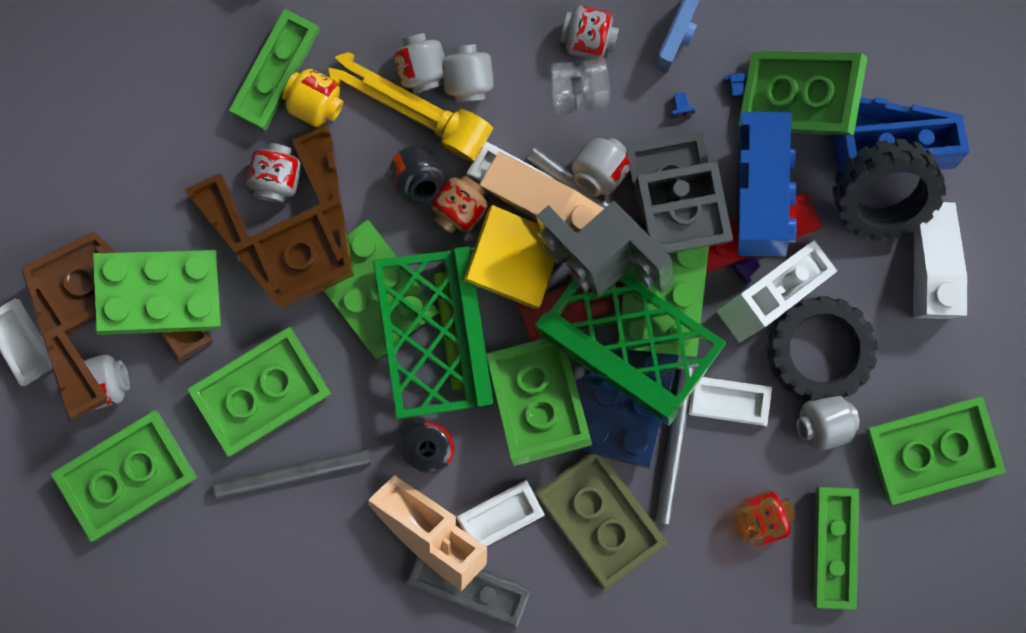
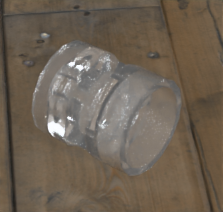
[550,58,610,115]

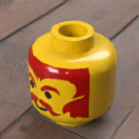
[282,69,344,127]

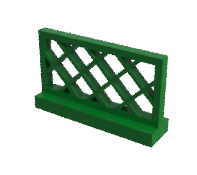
[373,246,494,419]
[535,274,726,426]

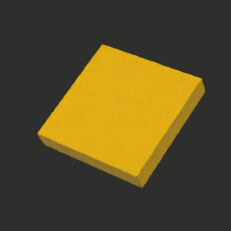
[463,205,555,310]

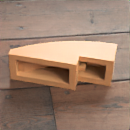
[368,475,487,591]

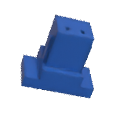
[723,73,748,98]
[671,92,696,118]

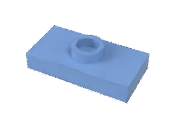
[655,0,700,72]

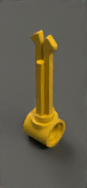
[328,52,493,163]

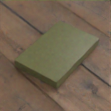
[534,453,669,591]

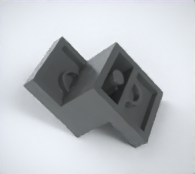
[625,132,733,254]
[536,201,673,298]

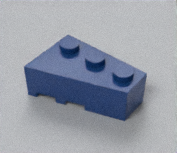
[833,96,970,175]
[738,112,796,256]

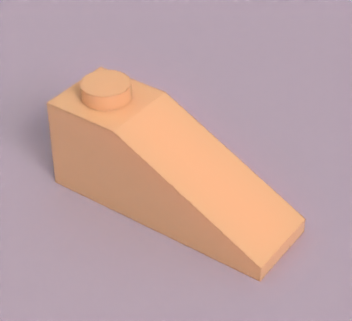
[479,151,604,233]

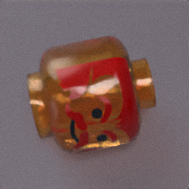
[733,489,796,548]

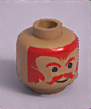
[430,175,489,235]

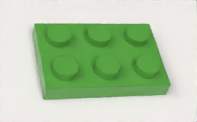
[738,51,868,136]
[324,219,440,360]
[617,231,709,357]
[93,250,221,335]
[187,327,332,457]
[486,338,592,466]
[865,396,1006,505]
[51,411,198,542]

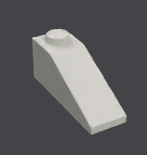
[913,202,967,319]
[716,240,837,343]

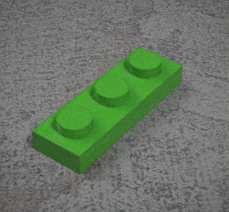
[229,8,321,131]
[813,487,859,610]

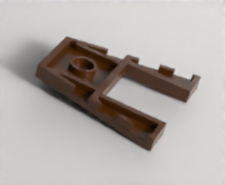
[185,123,354,310]
[22,231,213,423]

